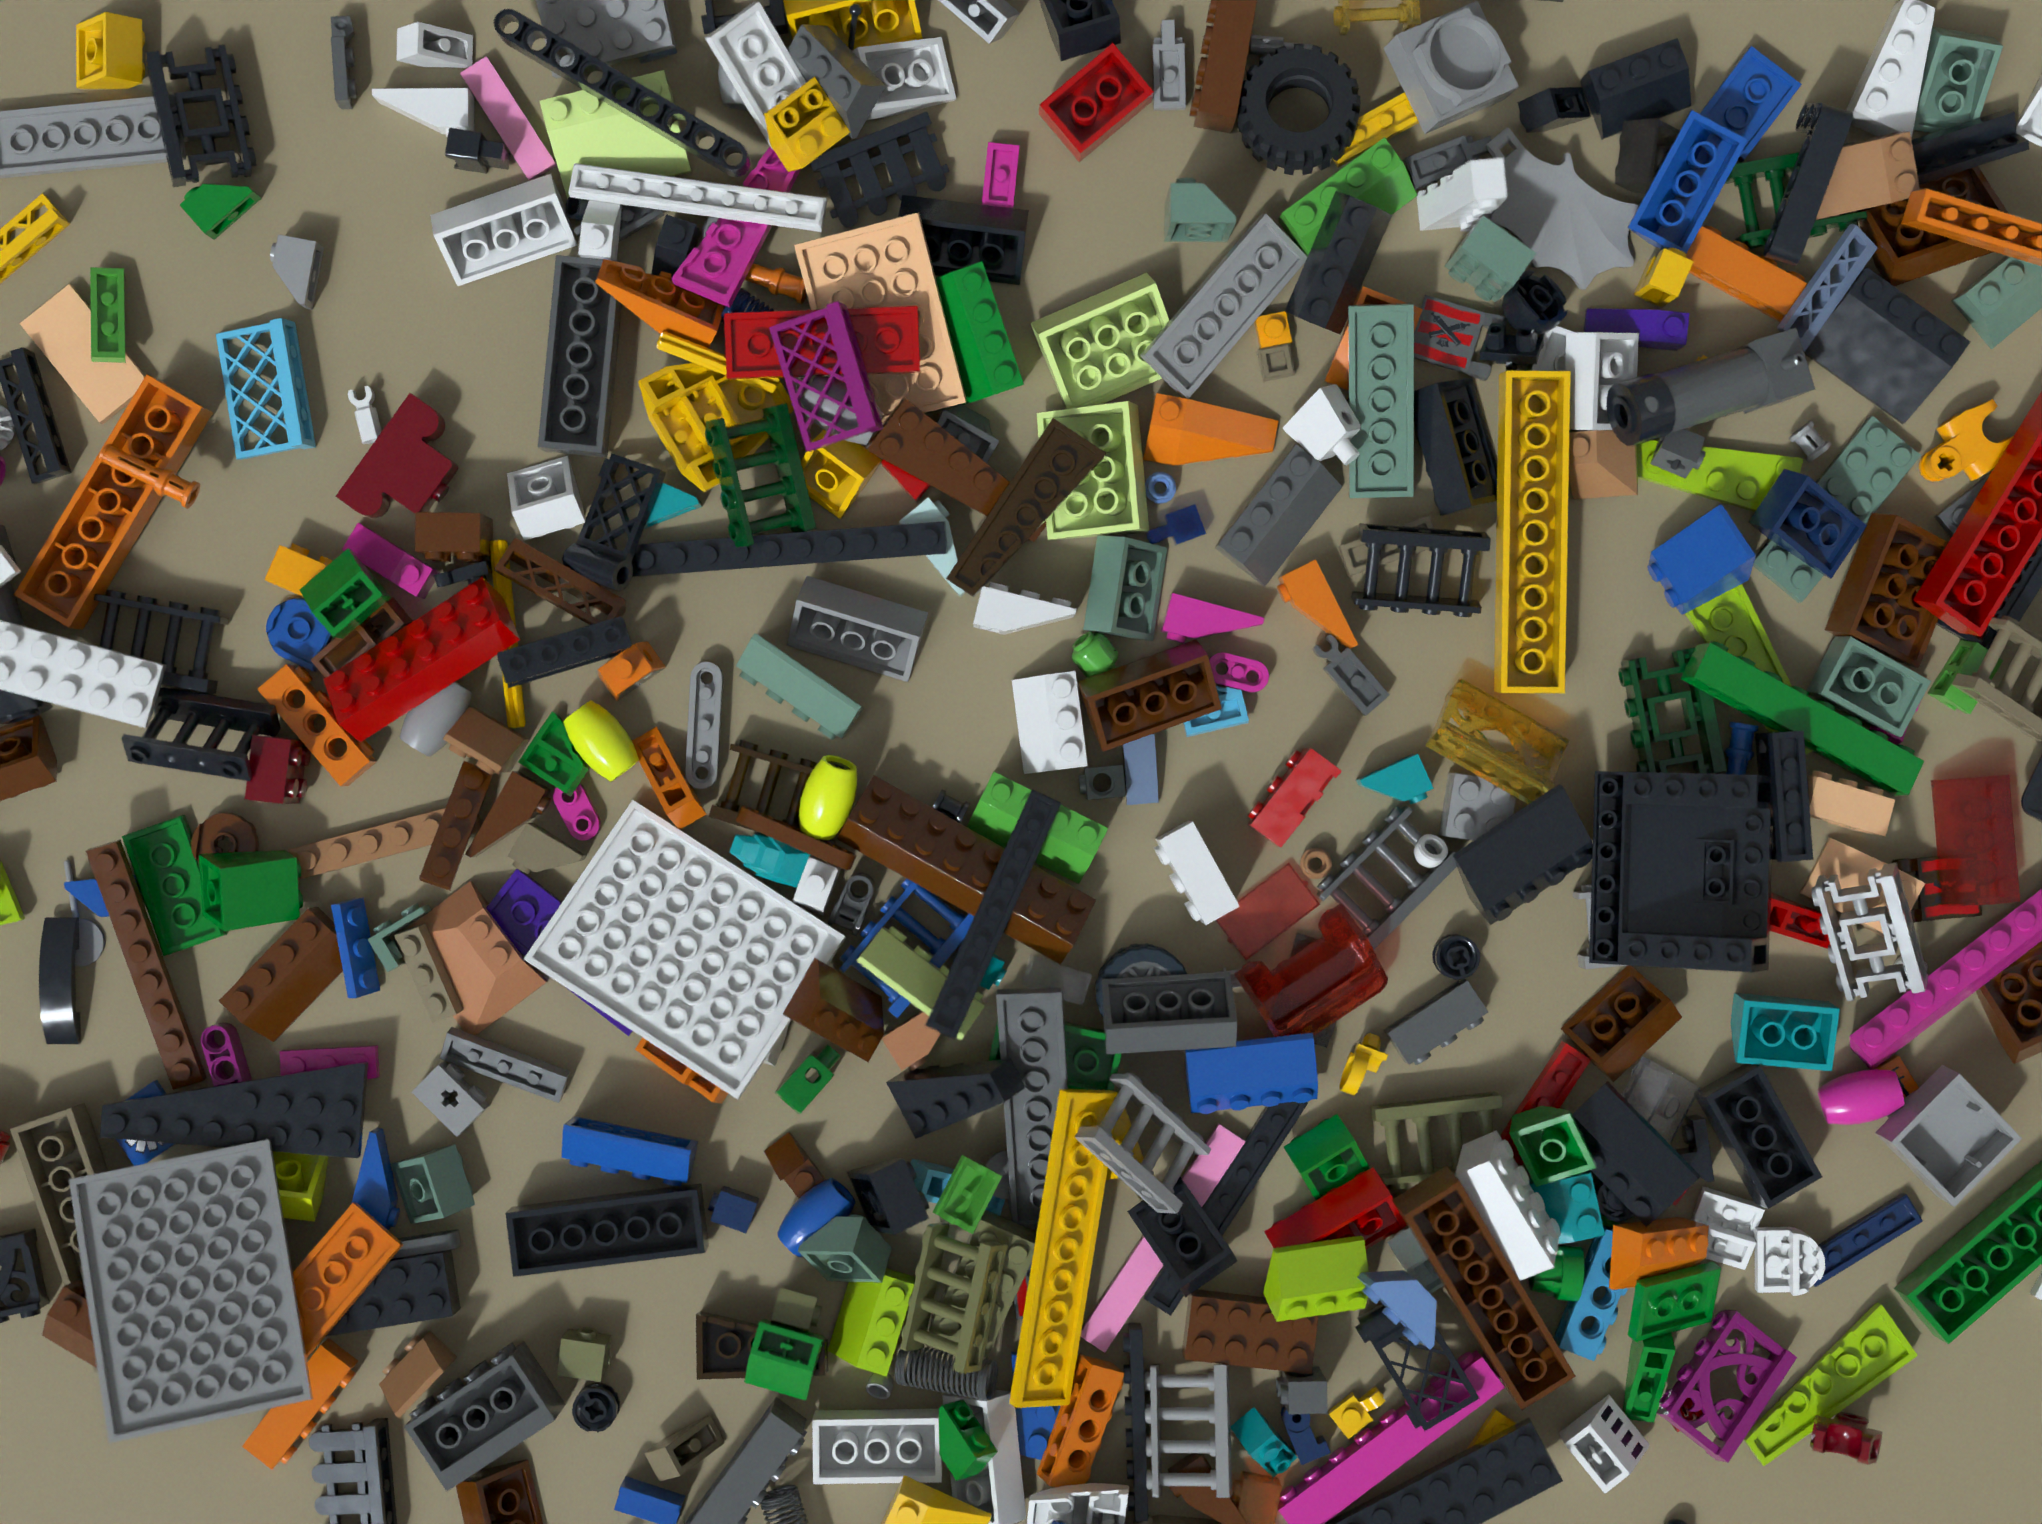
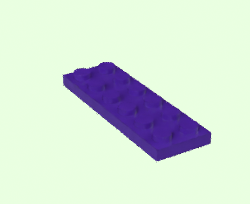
[486,869,633,1036]

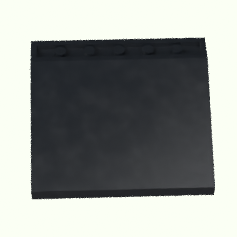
[1589,771,1773,973]

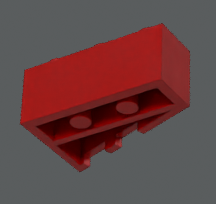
[1247,748,1342,848]

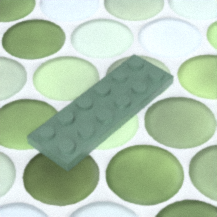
[1348,303,1414,498]
[1753,415,1921,603]

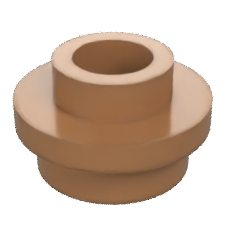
[1300,847,1332,879]

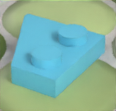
[1183,686,1249,737]

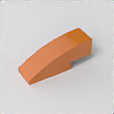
[635,1037,728,1104]

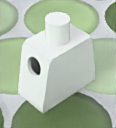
[1283,384,1361,465]
[793,855,841,915]

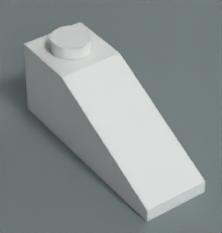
[372,88,475,137]

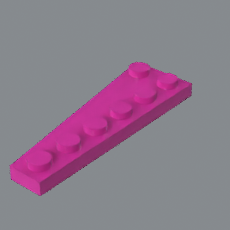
[672,147,801,308]

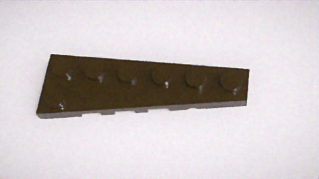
[946,418,1106,597]

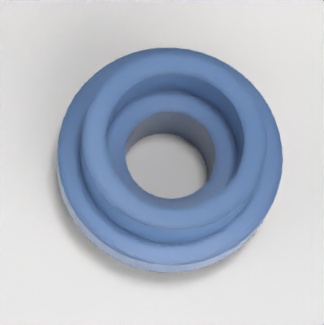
[1145,472,1176,504]

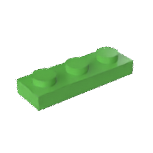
[90,267,126,363]

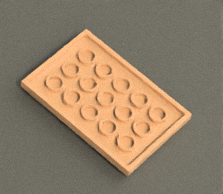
[794,213,967,423]

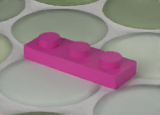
[279,1045,379,1079]

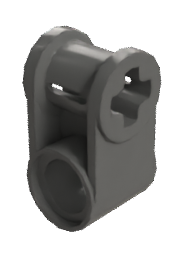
[827,873,875,936]

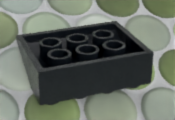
[1804,267,1971,424]
[1452,784,1593,925]

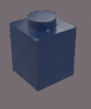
[708,1186,760,1233]

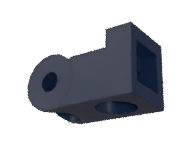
[1280,1404,1331,1465]

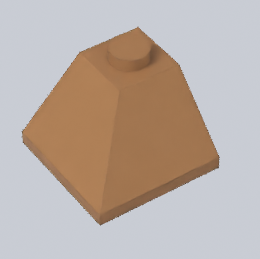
[1569,430,1638,500]

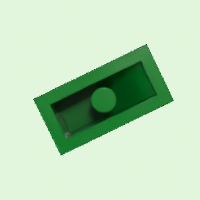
[180,184,262,240]

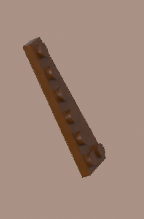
[865,398,1046,542]

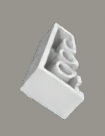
[1416,158,1507,231]

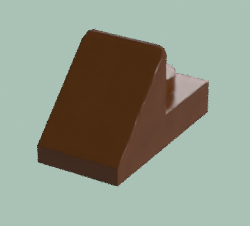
[764,1131,826,1199]

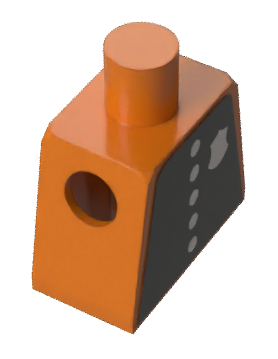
[598,641,666,701]

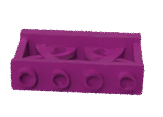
[1656,1310,1797,1463]

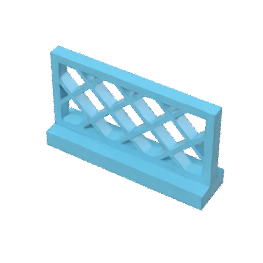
[216,318,316,460]

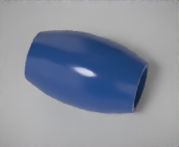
[777,1178,855,1257]

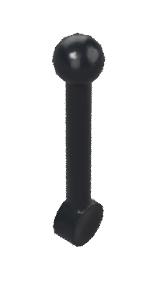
[847,3,862,51]

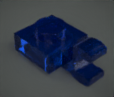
[1146,504,1206,546]

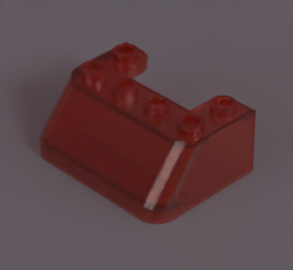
[1234,903,1388,1037]

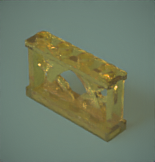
[1425,679,1569,804]

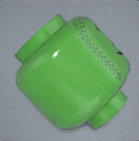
[1072,631,1119,678]

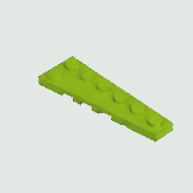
[1637,440,1804,512]

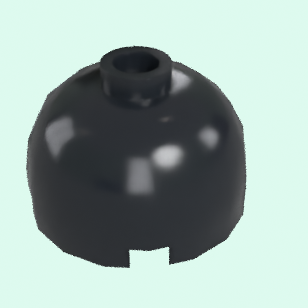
[1502,270,1568,335]

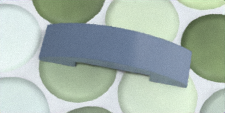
[1123,734,1159,805]

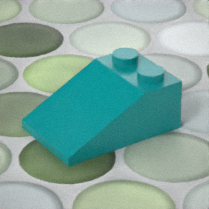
[1529,1171,1605,1244]

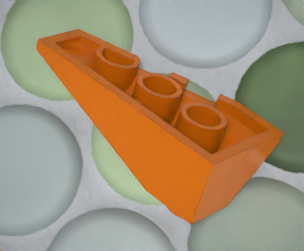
[595,259,725,348]

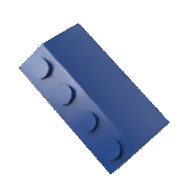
[1627,110,1748,254]
[1185,1033,1318,1114]
[561,1116,698,1186]

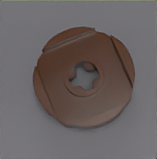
[191,813,259,862]

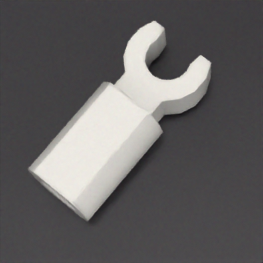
[348,386,382,444]

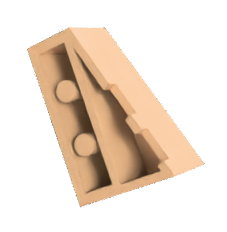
[1807,770,1895,837]

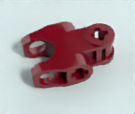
[1810,1412,1883,1465]

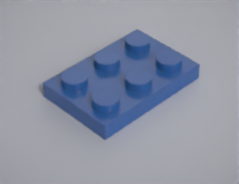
[1699,46,1802,162]

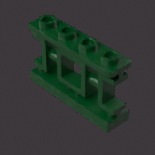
[1618,647,1727,774]

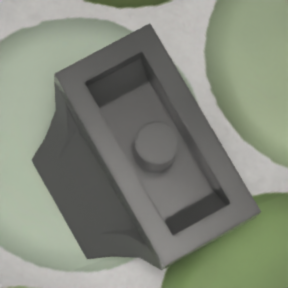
[936,404,999,463]

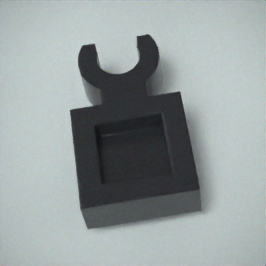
[434,561,492,588]

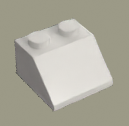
[507,456,585,540]

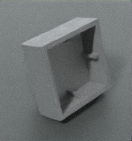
[1383,0,1519,134]
[1875,1065,2022,1207]

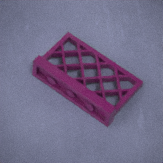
[769,301,884,452]

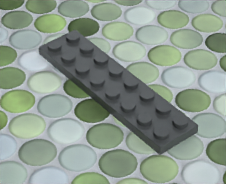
[996,987,1068,1229]

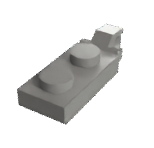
[1152,20,1186,111]

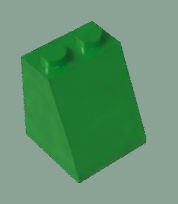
[199,850,303,931]

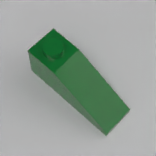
[1622,1333,1676,1423]

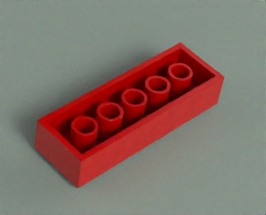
[323,577,520,743]

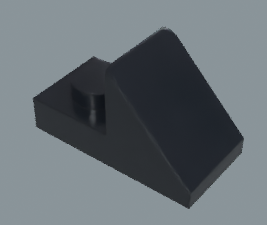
[1675,1114,1714,1182]

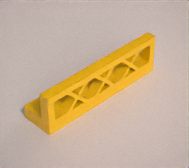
[0,193,70,284]

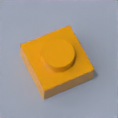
[1254,311,1292,349]

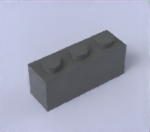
[1384,979,1488,1065]

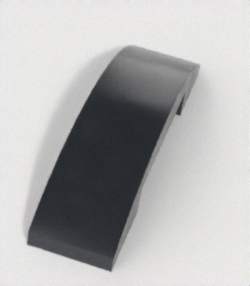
[39,917,81,1044]

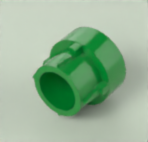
[1528,1245,1584,1302]

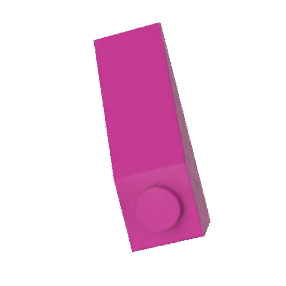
[342,523,441,599]
[1161,593,1265,643]

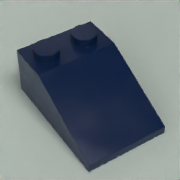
[1749,469,1867,579]

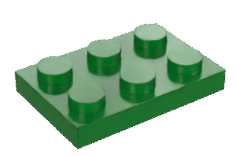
[1628,1261,1721,1342]

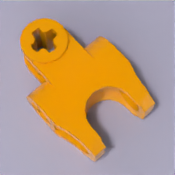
[1919,399,2014,482]

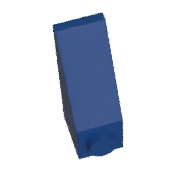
[351,1128,400,1230]

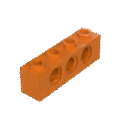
[257,664,377,786]
[1036,1354,1125,1487]

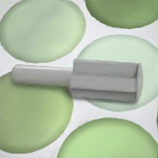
[1248,35,1313,56]

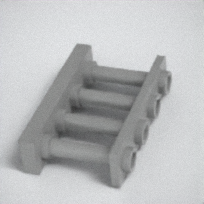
[1075,1073,1211,1214]
[1145,1364,1232,1498]

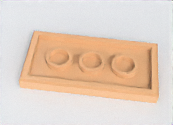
[19,284,145,424]

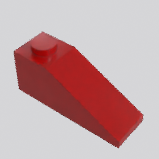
[1770,892,1839,949]

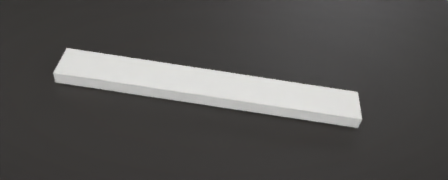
[568,163,827,232]

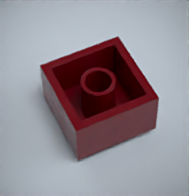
[244,735,311,804]

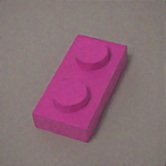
[982,142,1020,208]

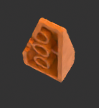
[1143,393,1278,466]

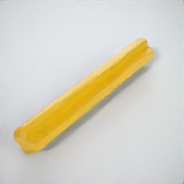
[656,331,779,393]

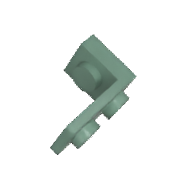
[368,903,432,972]

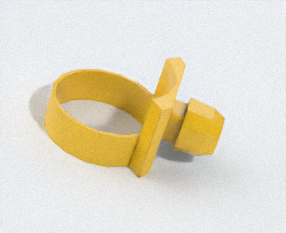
[1339,1033,1388,1096]

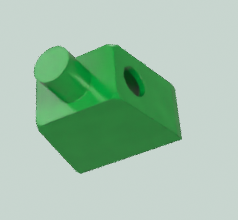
[775,1044,841,1114]

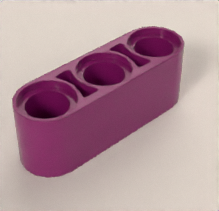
[201,1022,252,1086]

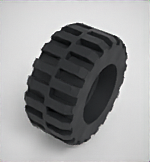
[1238,44,1361,175]

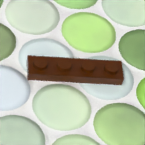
[419,761,494,891]

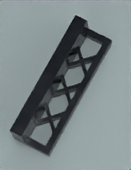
[1912,109,2029,185]
[0,347,71,484]

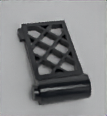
[562,454,666,591]
[1355,1303,1480,1431]

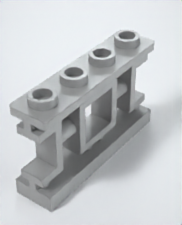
[1812,862,1929,1001]

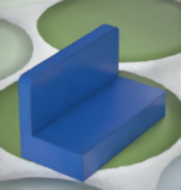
[614,1476,686,1524]

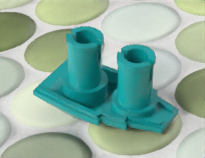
[729,832,810,888]

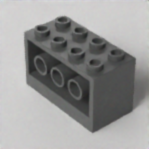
[404,1341,566,1492]

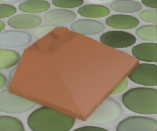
[394,881,547,1036]

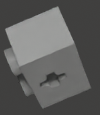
[412,1061,490,1137]

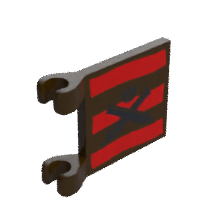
[1892,853,1982,923]

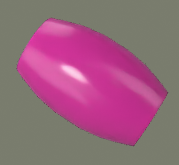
[1817,1069,1905,1125]

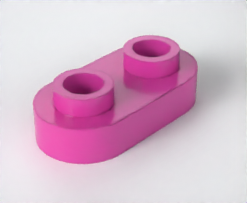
[1209,652,1269,692]
[553,783,601,840]

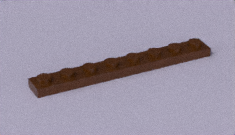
[86,840,206,1090]

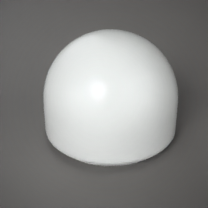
[1414,834,1448,868]

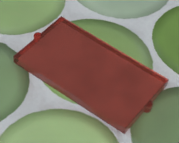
[1216,863,1320,960]

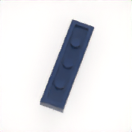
[1813,1193,1923,1287]

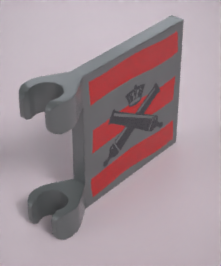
[1414,295,1507,381]

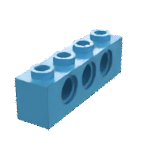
[1553,1226,1628,1361]

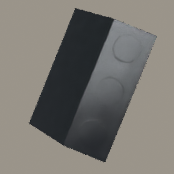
[1580,38,1691,140]

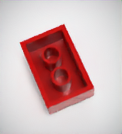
[1039,43,1154,162]

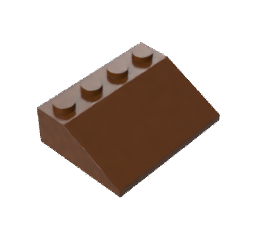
[1856,166,2009,286]
[1825,513,1948,668]
[1976,941,2042,1064]

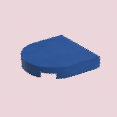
[266,598,333,672]

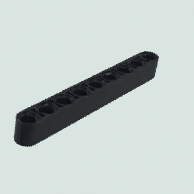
[494,9,750,177]

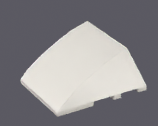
[1027,1483,1129,1524]

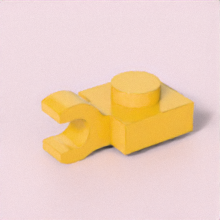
[1328,1386,1386,1439]

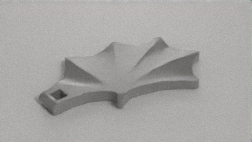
[1485,128,1639,290]

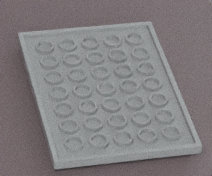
[69,1139,313,1443]

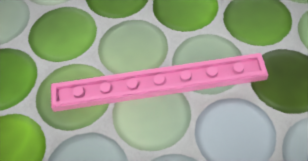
[1080,1123,1246,1353]

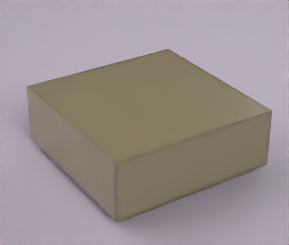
[1257,343,1295,382]

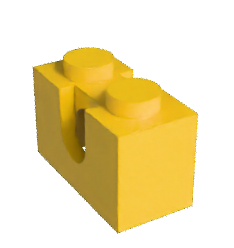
[1633,248,1694,308]

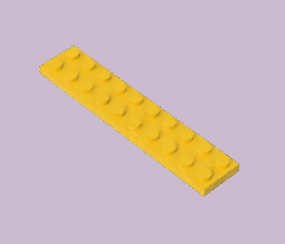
[1009,1089,1118,1408]

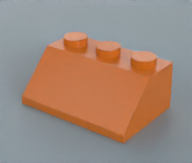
[1609,1217,1709,1290]

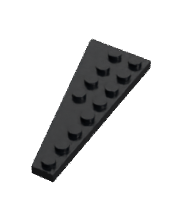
[100,1062,368,1158]

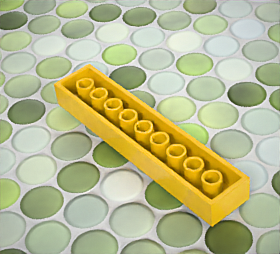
[1494,371,1570,693]

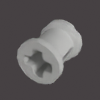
[1789,420,1832,463]

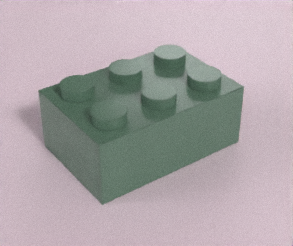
[1444,215,1537,303]

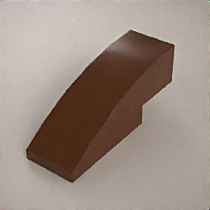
[311,597,413,678]

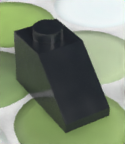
[1517,87,1591,133]
[651,214,701,277]

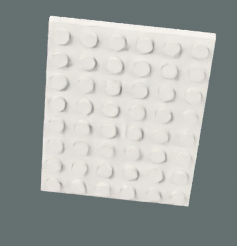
[524,800,846,1100]

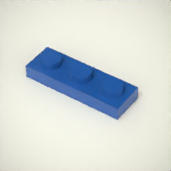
[331,897,381,998]

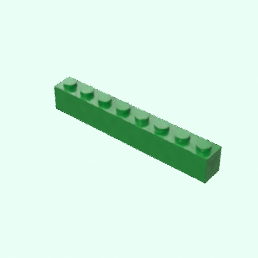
[1681,641,1924,796]

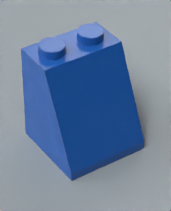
[1647,504,1756,615]

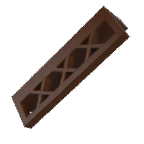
[494,538,626,625]

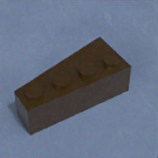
[696,1311,828,1380]

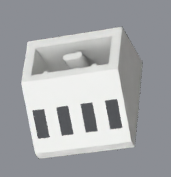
[1559,1394,1650,1493]

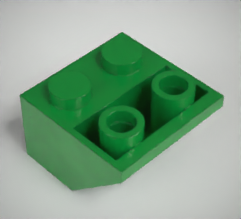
[299,548,391,639]
[744,1319,825,1400]

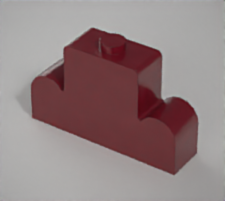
[335,393,458,518]

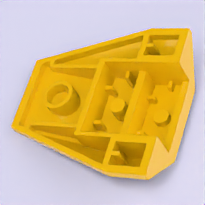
[638,363,794,492]

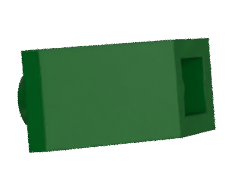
[939,1399,998,1481]

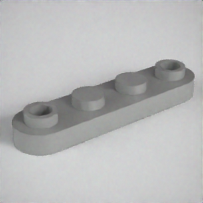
[685,662,723,789]

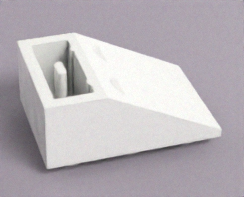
[973,582,1076,635]

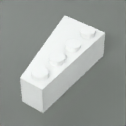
[1846,0,1936,137]

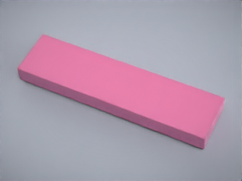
[460,56,557,181]

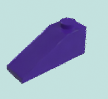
[1584,308,1690,351]

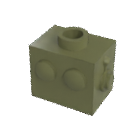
[556,1327,612,1382]

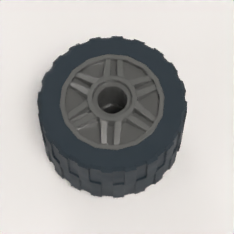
[1095,943,1187,1019]

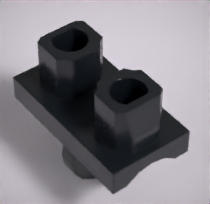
[1480,323,1544,371]

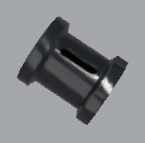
[932,789,970,823]

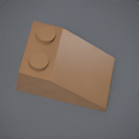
[1816,131,1920,220]

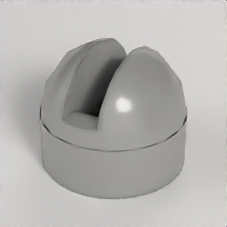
[866,1373,893,1399]

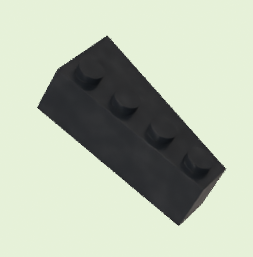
[886,1059,1026,1139]

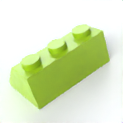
[1263,1235,1369,1322]
[828,1268,916,1376]

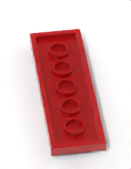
[724,306,921,380]

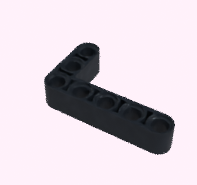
[1763,102,1853,266]

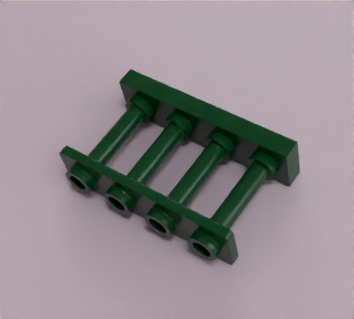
[1725,142,1868,249]
[705,403,817,547]

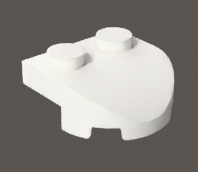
[1754,1227,1825,1296]

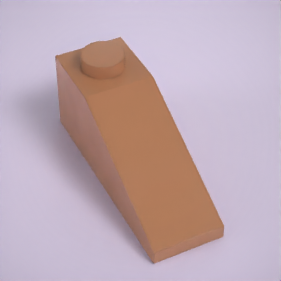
[882,1011,941,1071]

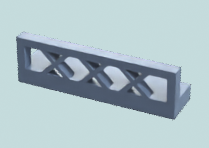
[1777,224,1878,351]

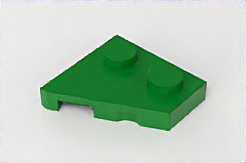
[518,712,588,796]

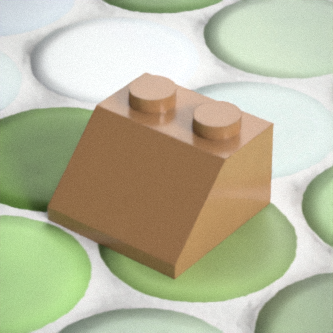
[379,1331,457,1418]

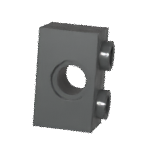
[1276,1367,1328,1414]

